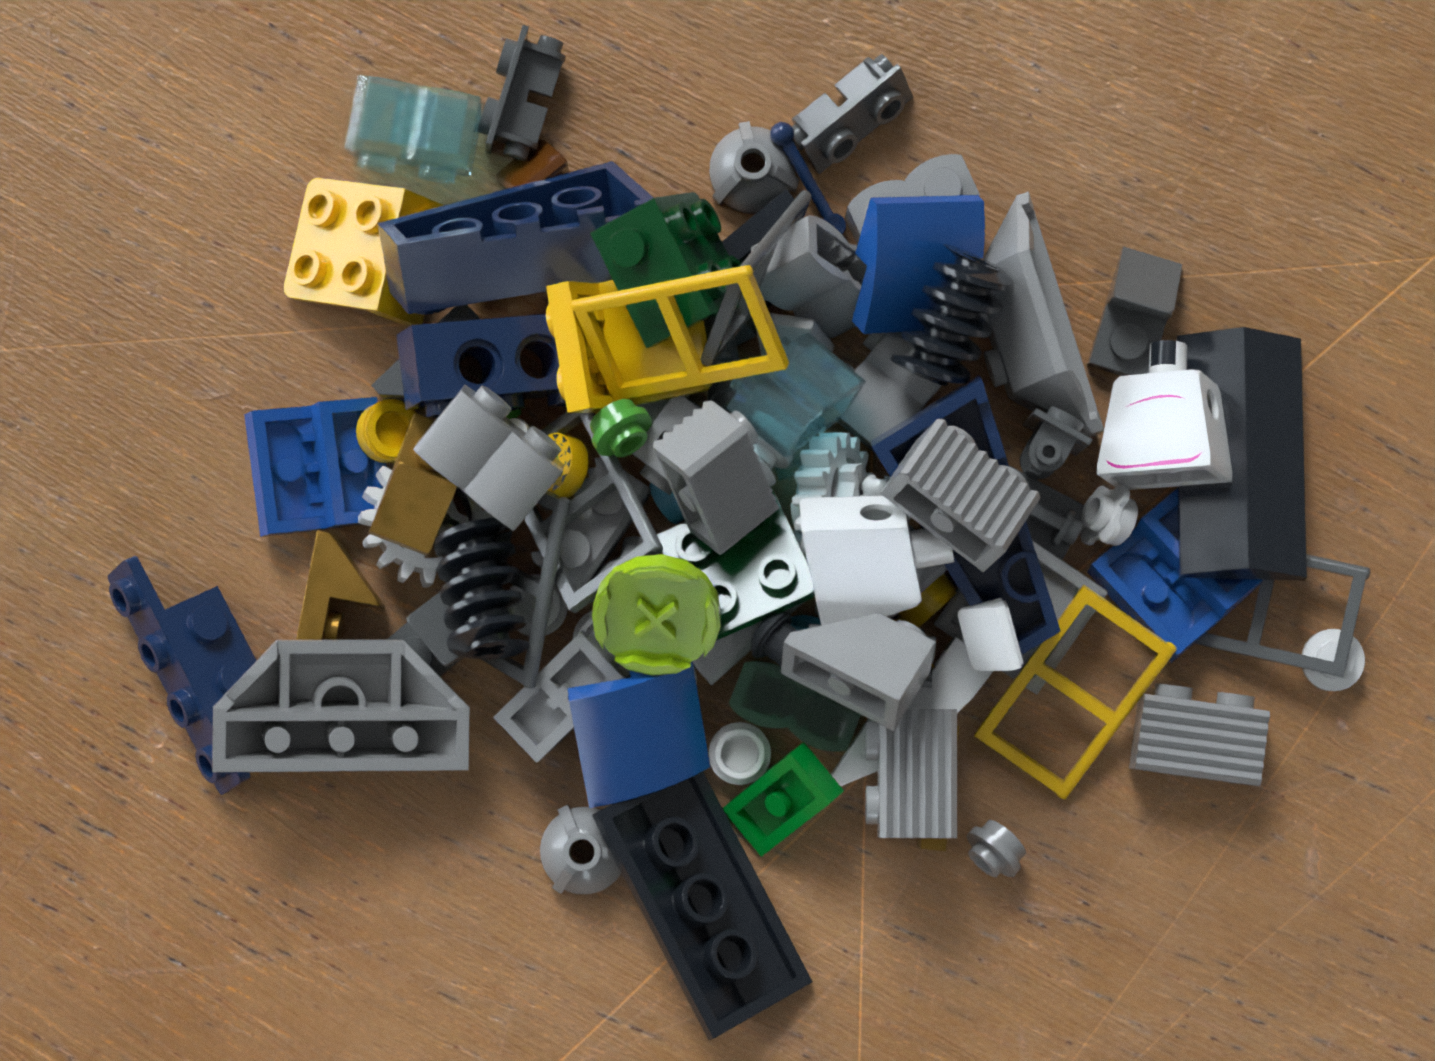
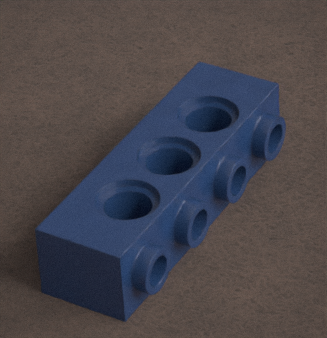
[396,314,566,418]

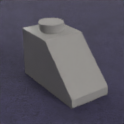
[781,613,935,731]

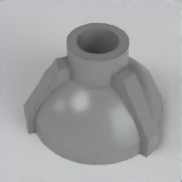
[709,121,800,214]
[540,805,621,894]

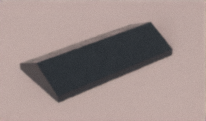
[1176,327,1307,581]
[592,771,813,1040]

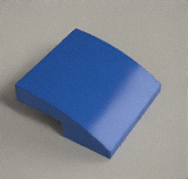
[852,195,985,334]
[244,397,387,537]
[1087,488,1264,663]
[567,661,710,808]

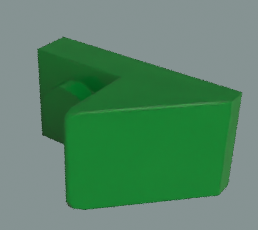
[723,742,844,857]

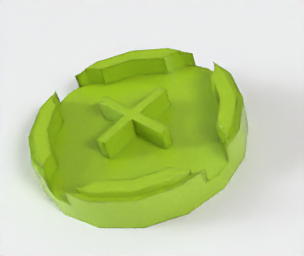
[592,554,721,676]

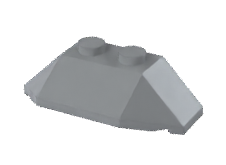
[980,192,1104,438]
[212,640,470,772]

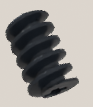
[890,244,1014,386]
[433,518,529,660]

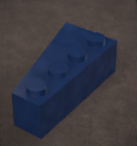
[377,161,654,315]
[871,375,1061,655]

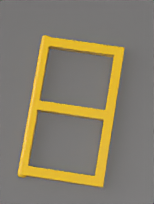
[571,265,789,401]
[974,584,1177,799]

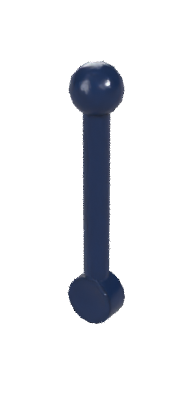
[770,122,846,234]

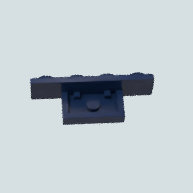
[108,556,257,795]

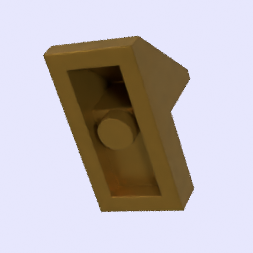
[368,413,457,556]
[296,530,385,640]

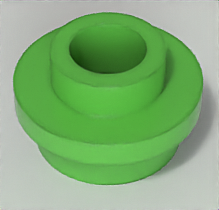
[590,399,652,457]

